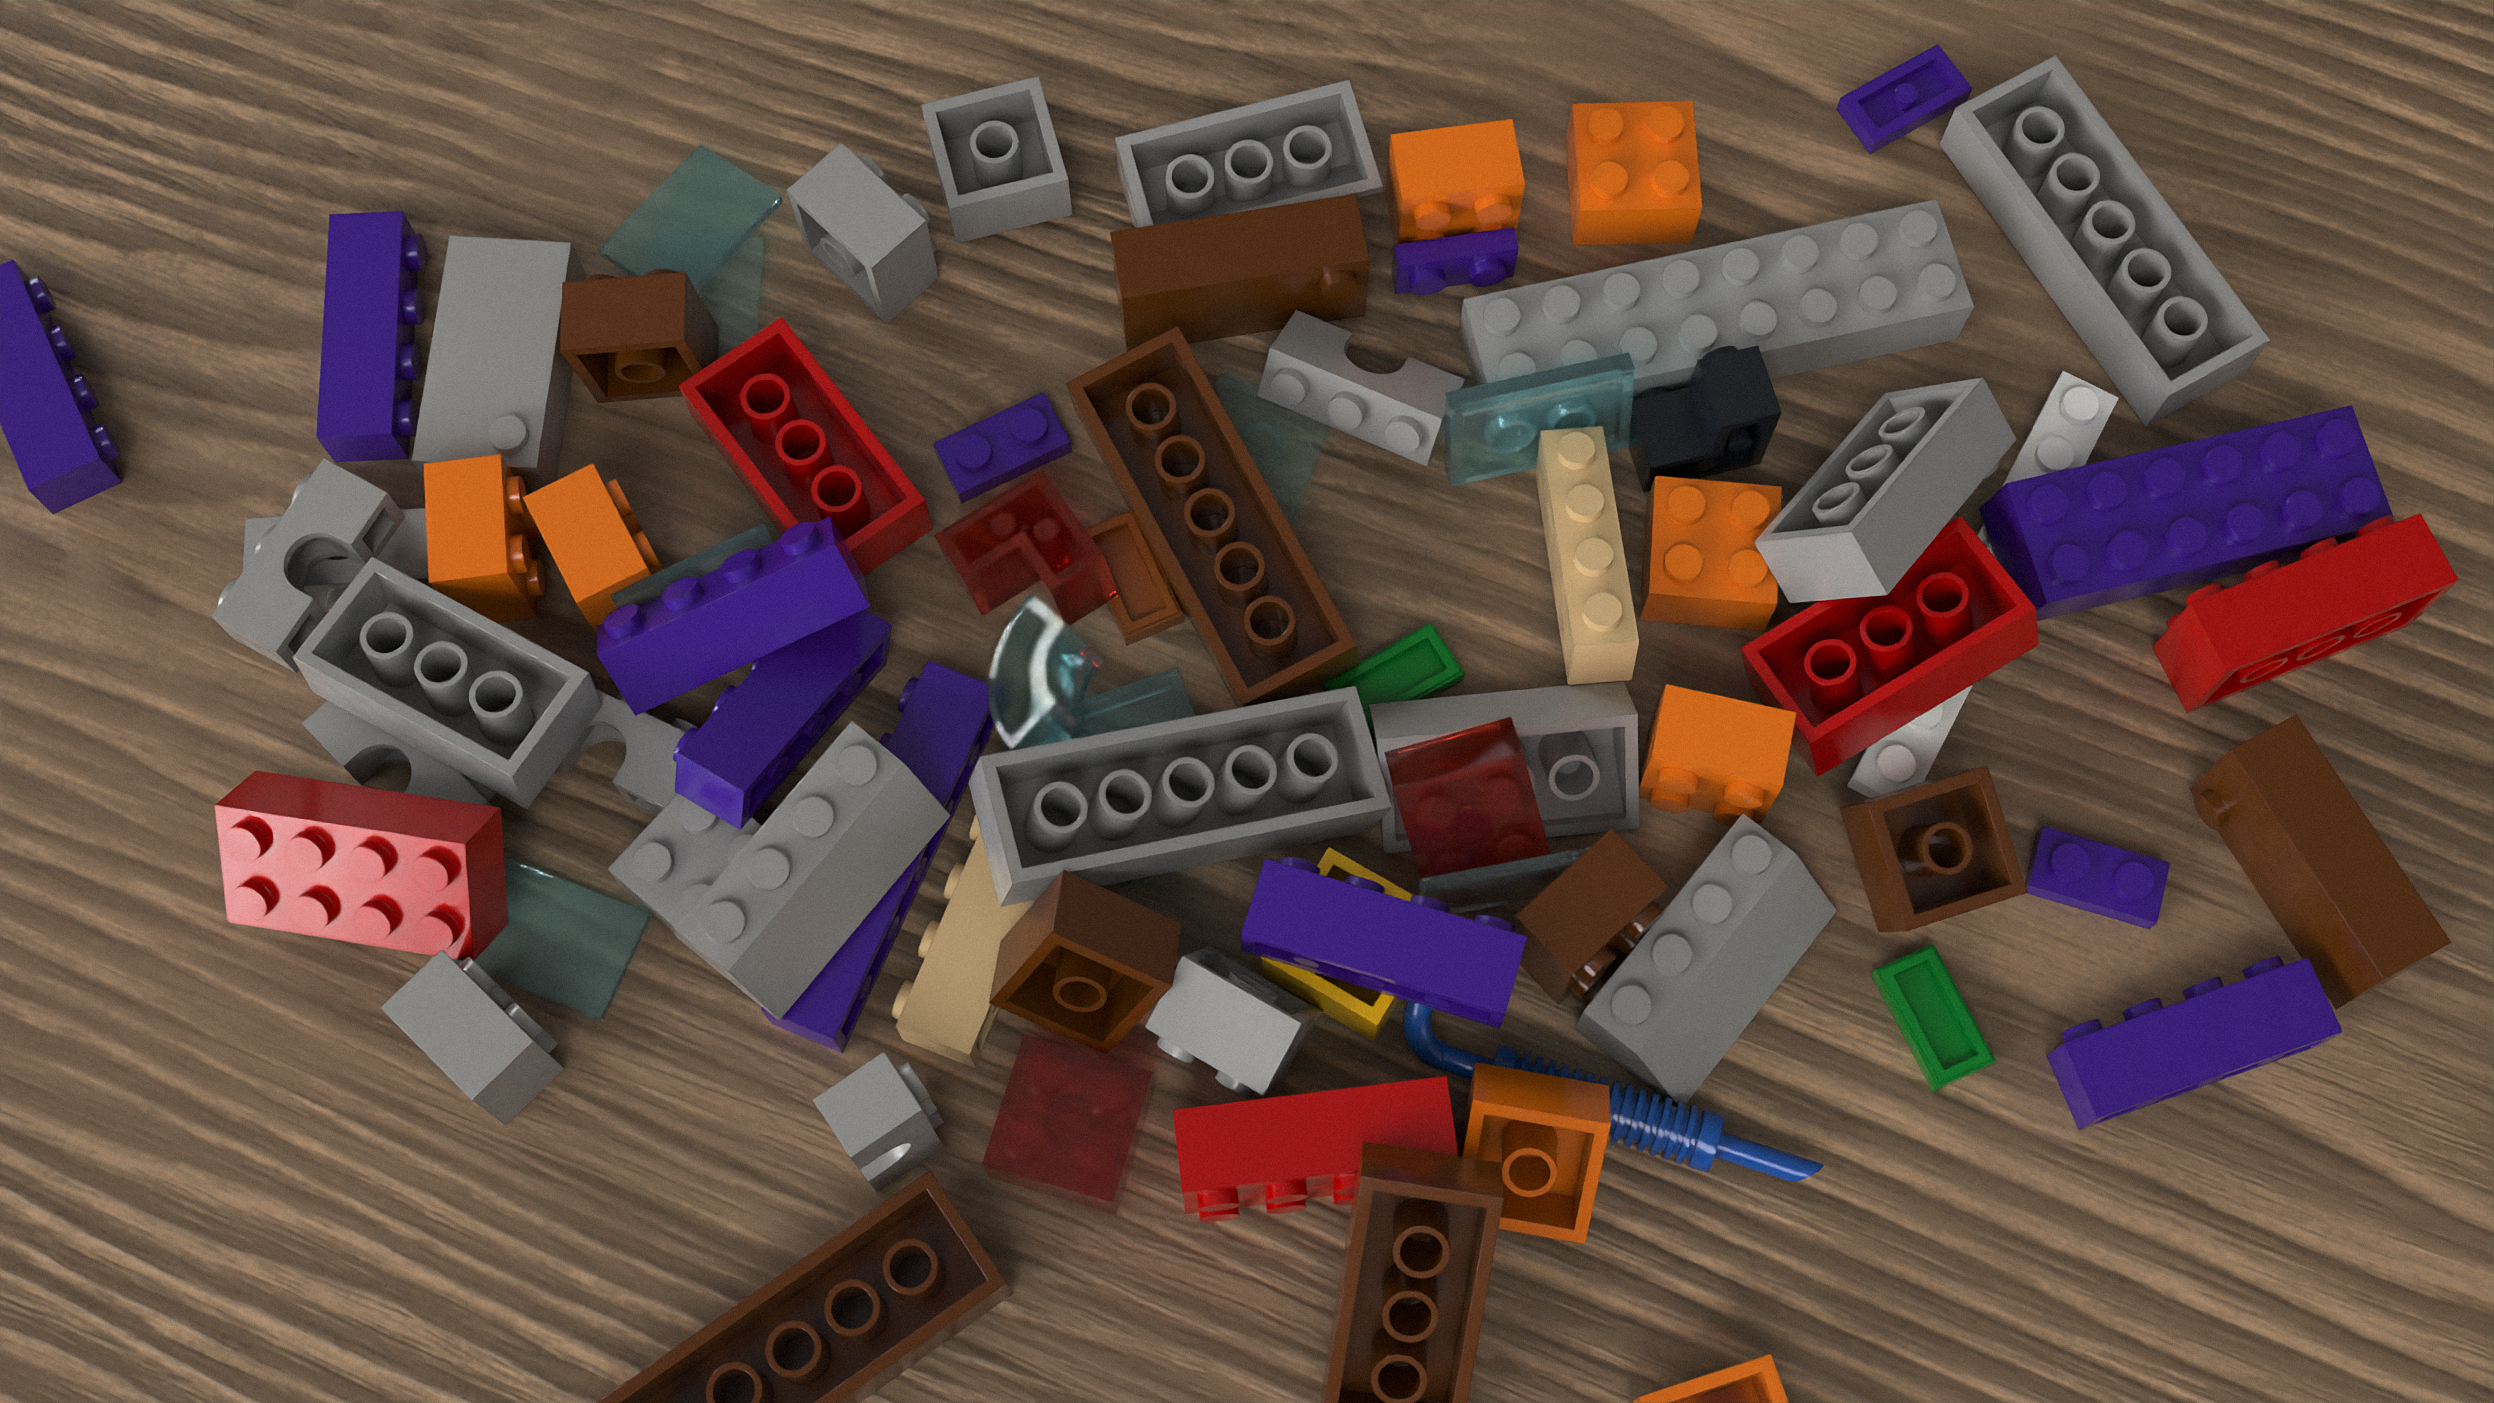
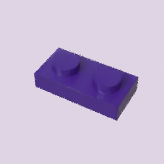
[1836,44,1973,154]
[1391,227,1518,296]
[933,392,1072,504]
[2025,826,2170,929]

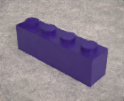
[316,211,427,462]
[0,259,122,514]
[597,516,870,716]
[673,609,892,830]
[1241,857,1527,1029]
[2046,956,2343,1130]

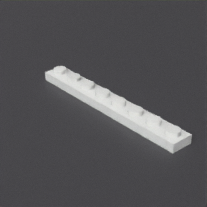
[1847,371,2119,798]

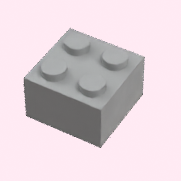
[921,76,1073,243]
[787,143,939,324]
[607,794,762,934]
[1145,946,1323,1097]
[381,950,564,1126]

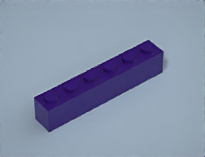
[761,660,1003,1054]

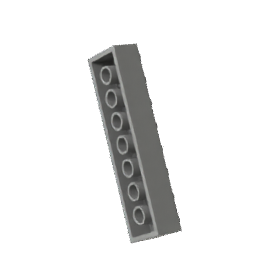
[1459,199,1974,440]

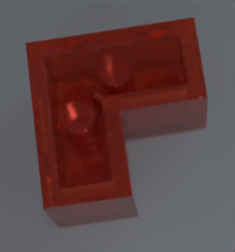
[934,469,1120,628]

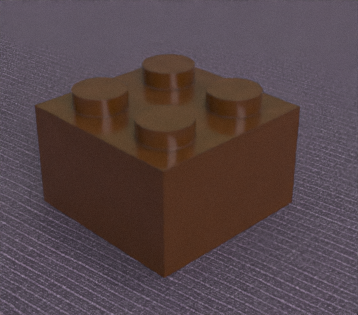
[560,269,719,403]
[1840,766,2028,932]
[1512,828,1669,1005]
[989,870,1181,1054]

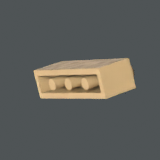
[1535,426,1639,685]
[892,815,1036,1068]

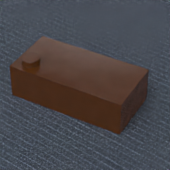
[1110,194,1370,352]
[2190,714,2451,1010]
[1321,1141,1504,1403]

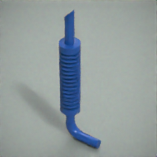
[1402,1001,1824,1182]

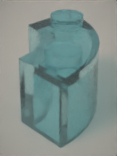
[988,593,1103,750]

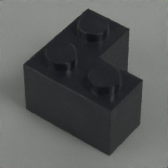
[1622,345,1782,492]

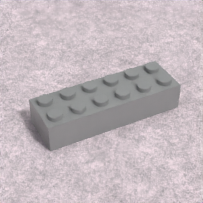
[1939,55,2270,427]
[968,686,1392,907]

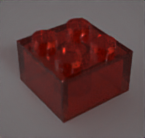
[1384,717,1553,898]
[982,1035,1155,1215]

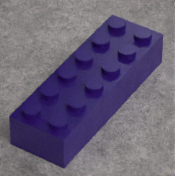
[1979,405,2395,621]

